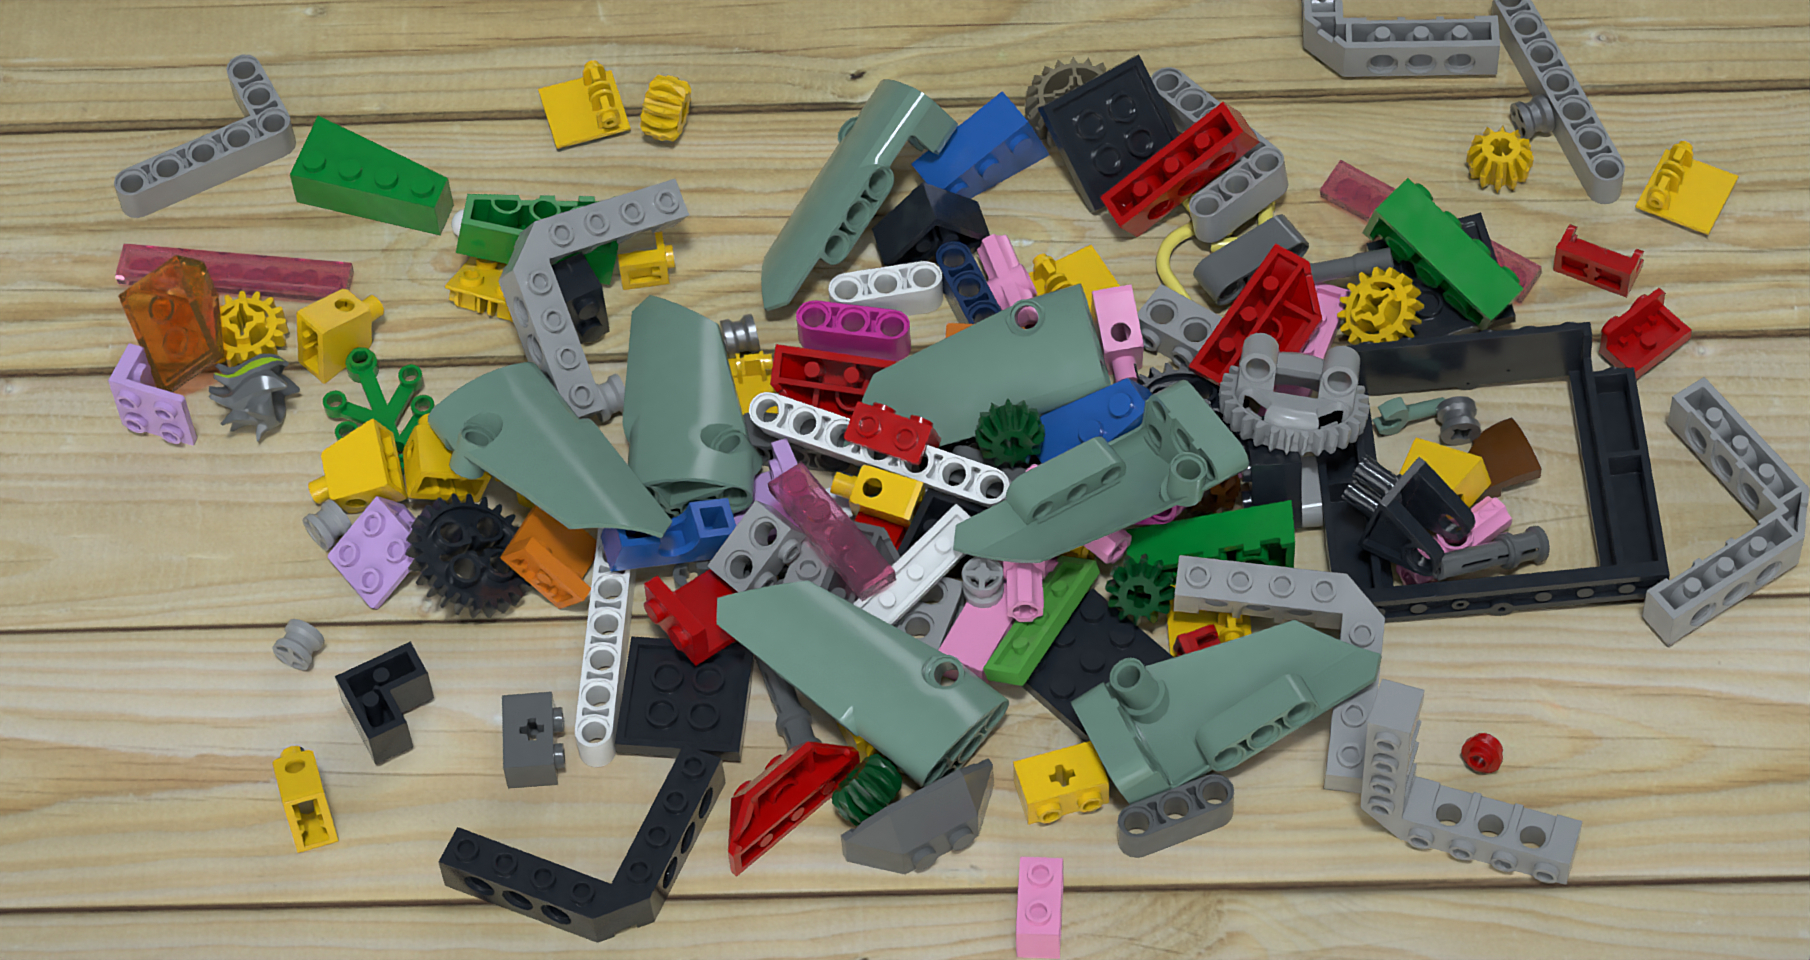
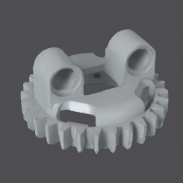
[1219,333,1370,457]

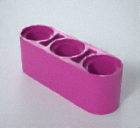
[796,300,911,361]

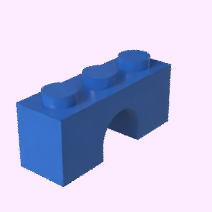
[600,498,736,572]

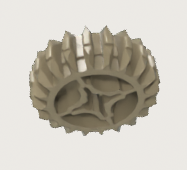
[1024,57,1106,148]

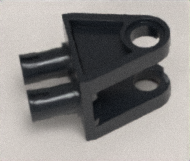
[1341,454,1476,577]

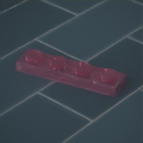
[768,462,897,602]

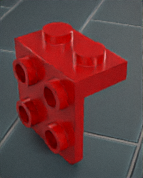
[643,569,738,665]

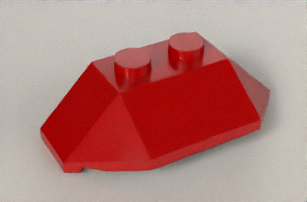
[1188,243,1323,387]
[770,344,898,419]
[728,741,860,877]

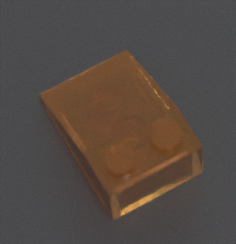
[118,255,224,392]

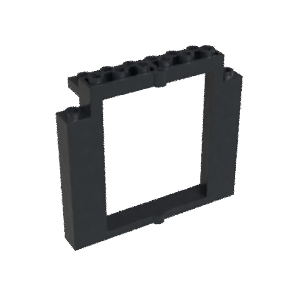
[1314,322,1670,623]

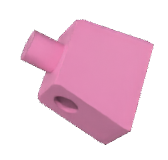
[1091,285,1144,383]

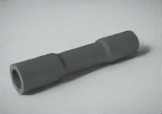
[1310,248,1394,283]

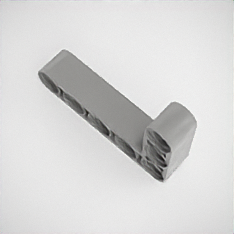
[114,54,296,218]
[1151,67,1289,243]

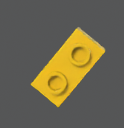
[1013,741,1109,825]

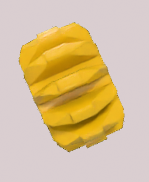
[640,74,692,142]
[1466,125,1534,193]

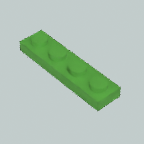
[983,555,1100,686]

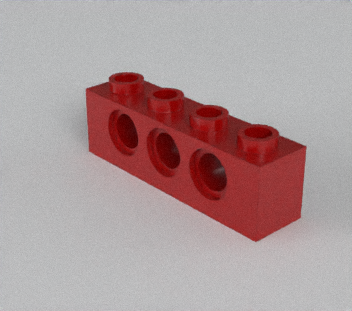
[1100,101,1260,237]

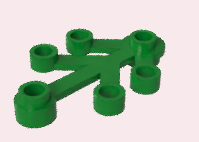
[323,347,435,475]

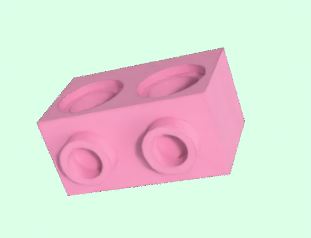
[1016,857,1064,959]

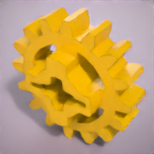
[1337,267,1424,345]
[201,291,289,367]

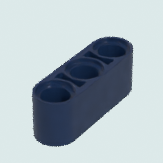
[936,241,1001,324]

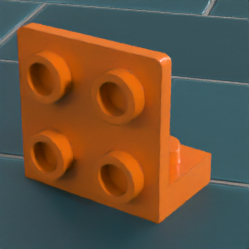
[500,505,597,609]

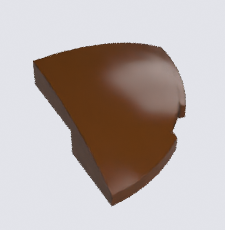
[1468,417,1542,504]

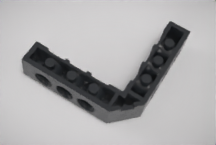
[438,745,726,943]

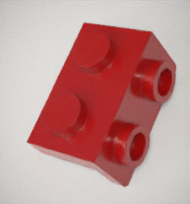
[1599,288,1692,380]
[844,401,941,465]

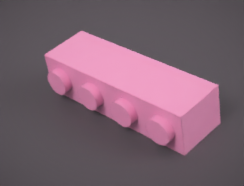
[939,556,1058,684]

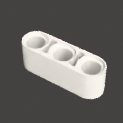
[829,261,943,316]

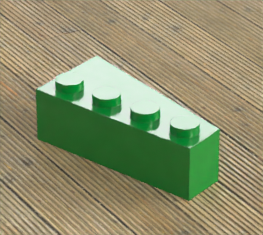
[290,115,454,236]
[1362,178,1524,331]
[456,194,619,285]
[1126,500,1295,593]

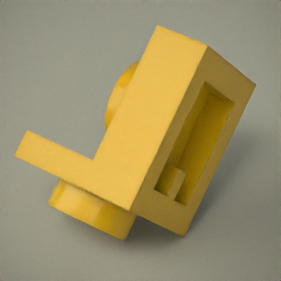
[618,231,675,290]

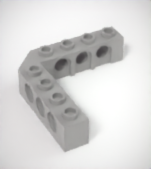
[1301,0,1500,77]
[498,178,689,419]
[1642,377,1810,646]
[1174,555,1385,793]
[1360,679,1582,885]

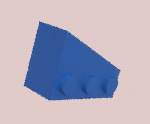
[911,91,1050,199]
[1036,378,1152,463]

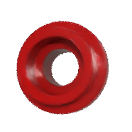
[1461,733,1503,773]

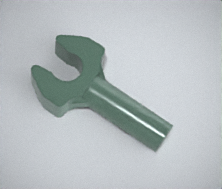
[1372,397,1445,435]

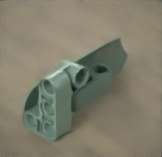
[761,79,958,311]
[842,283,1111,469]
[622,295,763,519]
[428,362,672,538]
[953,379,1249,563]
[717,580,1009,788]
[1071,620,1382,805]

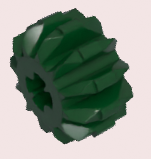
[975,398,1045,468]
[1105,553,1175,626]
[832,754,902,826]

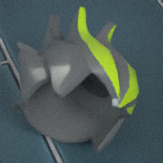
[209,353,300,442]

